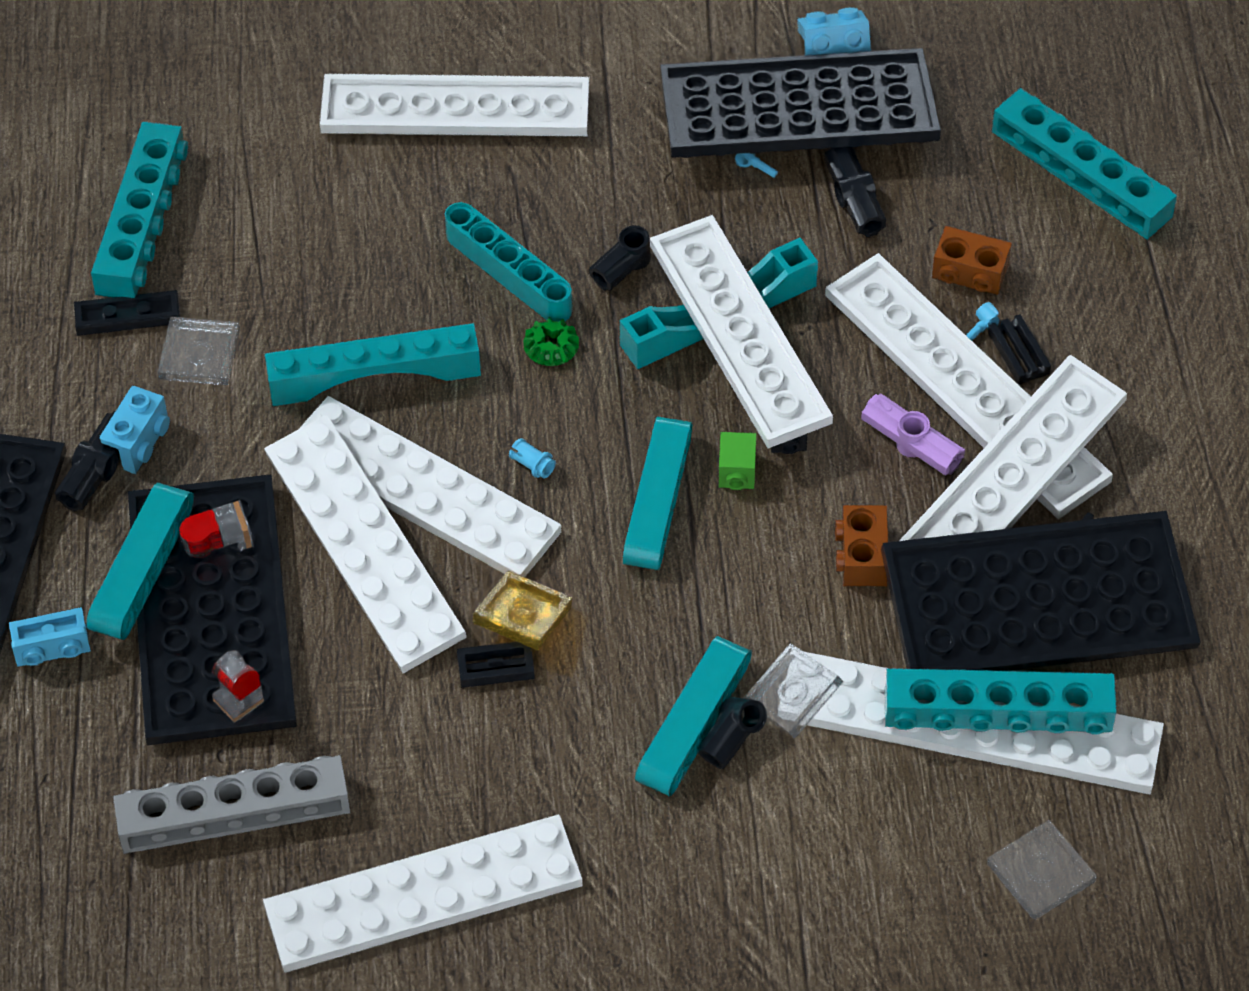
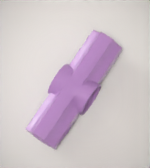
[861,394,965,476]

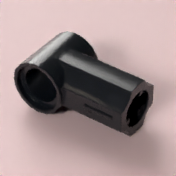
[589,225,651,291]
[697,697,767,769]

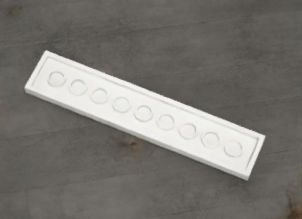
[825,253,1113,520]
[779,650,1164,795]

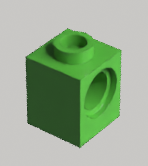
[719,432,756,490]

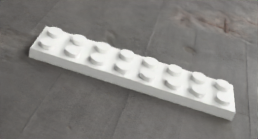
[320,74,589,136]
[650,215,833,448]
[899,355,1127,541]
[299,396,561,583]
[264,414,467,673]
[263,814,582,973]

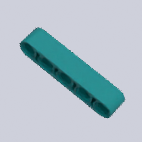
[445,202,572,322]
[623,416,693,570]
[86,483,194,640]
[635,636,752,796]

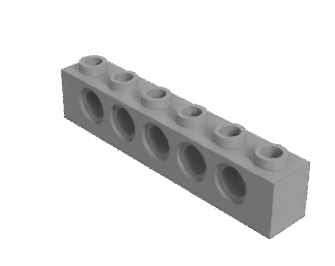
[113,755,350,854]

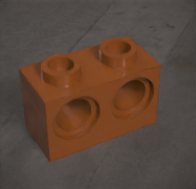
[932,226,1012,295]
[835,505,888,586]

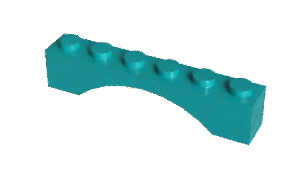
[620,237,818,370]
[265,323,481,406]

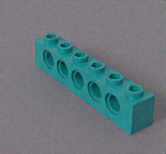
[992,88,1177,240]
[91,122,188,298]
[885,668,1116,734]

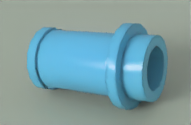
[509,438,556,478]

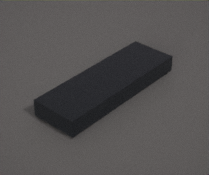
[74,290,181,336]

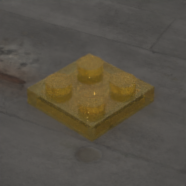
[472,571,573,650]

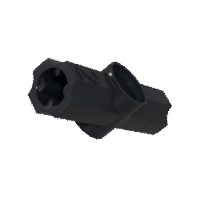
[824,147,886,237]
[55,411,119,512]

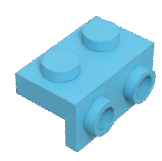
[797,8,871,55]
[100,386,170,474]
[9,607,91,667]

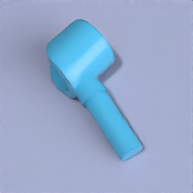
[735,153,778,178]
[966,302,999,341]

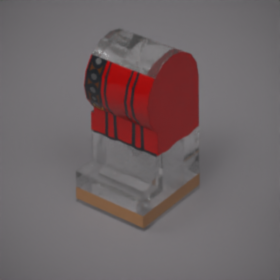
[179,500,254,558]
[212,650,264,723]

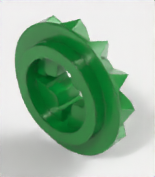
[523,317,579,366]

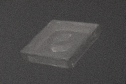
[158,317,240,385]
[743,643,843,739]
[987,820,1097,921]

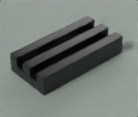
[988,314,1051,385]
[457,640,535,688]

